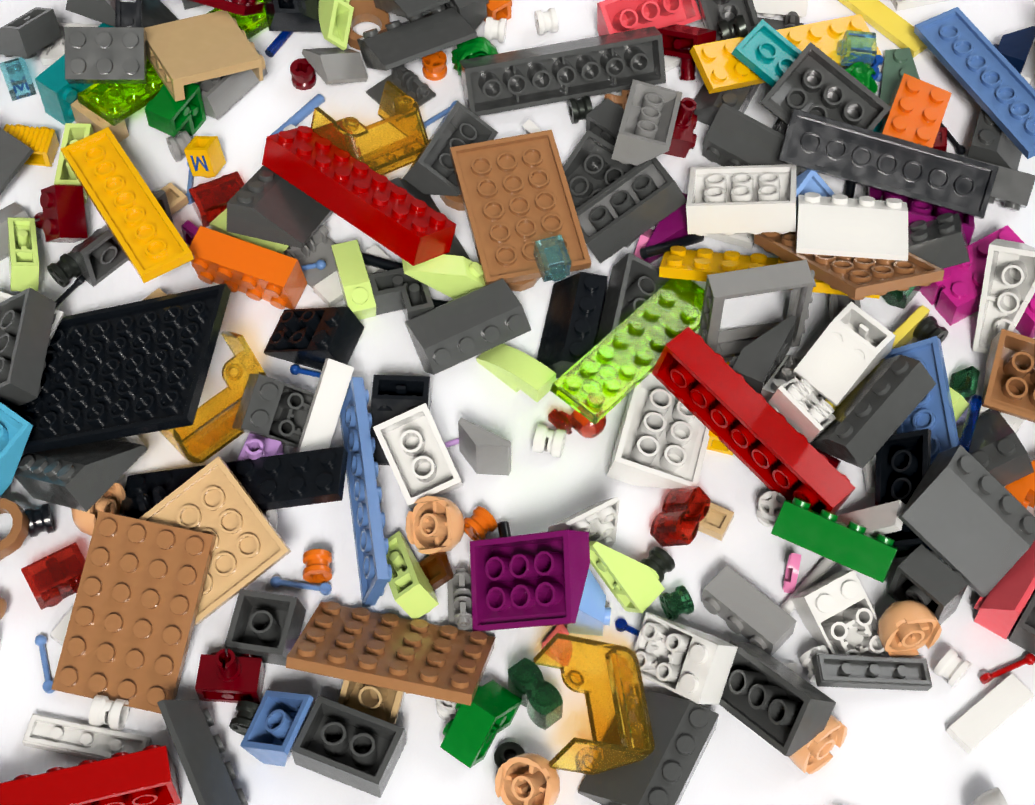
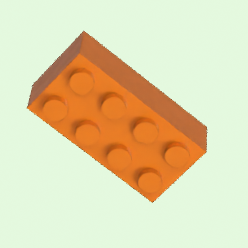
[879,73,952,148]
[189,226,307,309]

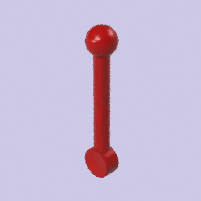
[979,653,1035,684]

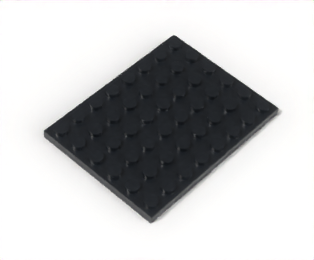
[8,283,231,455]

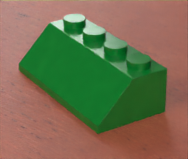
[771,497,899,583]

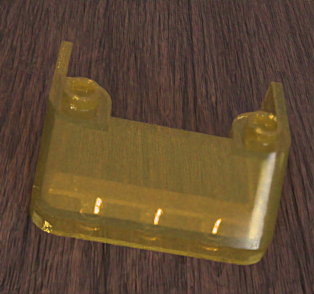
[311,81,428,175]
[159,330,267,463]
[533,633,655,775]

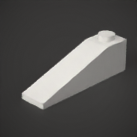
[972,239,1035,354]

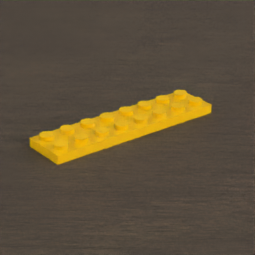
[690,14,882,94]
[61,127,194,283]
[659,246,880,299]

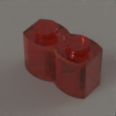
[650,486,711,547]

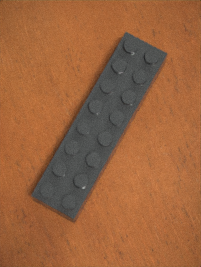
[459,27,666,116]

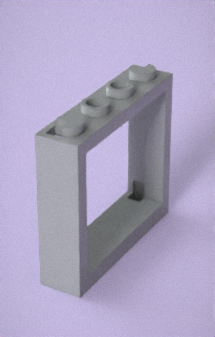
[698,260,816,358]

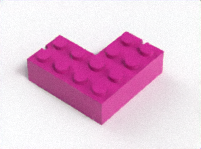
[917,225,1035,338]

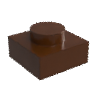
[419,552,453,591]

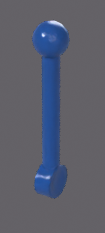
[290,364,321,378]

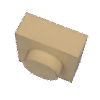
[160,182,189,215]
[695,501,734,541]

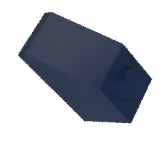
[994,26,1035,74]

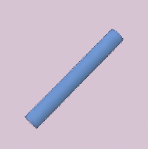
[266,94,325,139]

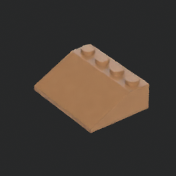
[982,329,1035,423]

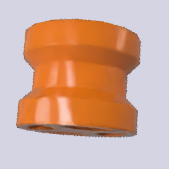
[422,51,447,81]
[464,506,498,541]
[303,549,332,583]

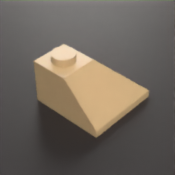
[338,680,404,725]

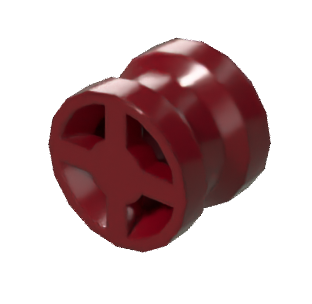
[290,58,316,90]

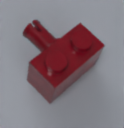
[658,24,716,81]
[664,97,697,158]
[34,185,88,243]
[195,649,265,704]

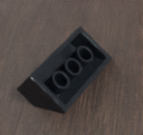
[537,272,608,383]
[875,429,931,558]

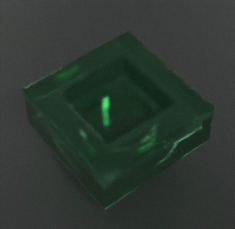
[949,366,980,398]

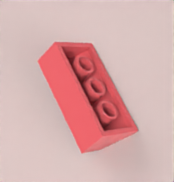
[597,0,702,36]
[974,540,1035,639]

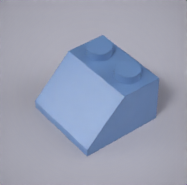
[240,690,314,767]

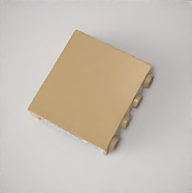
[144,10,266,102]

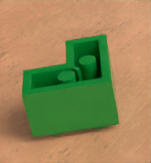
[145,83,206,137]
[440,680,522,768]

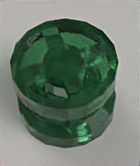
[659,585,694,621]

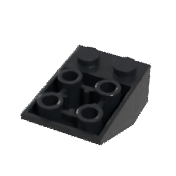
[263,0,321,32]
[264,307,364,371]
[370,375,431,465]

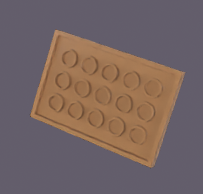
[450,130,591,285]
[754,232,944,300]
[51,511,216,714]
[286,601,496,706]

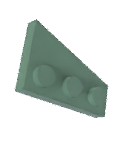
[879,48,920,105]

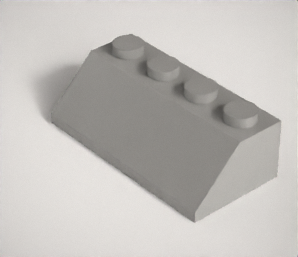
[611,79,682,166]

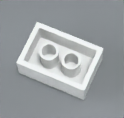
[373,403,464,510]

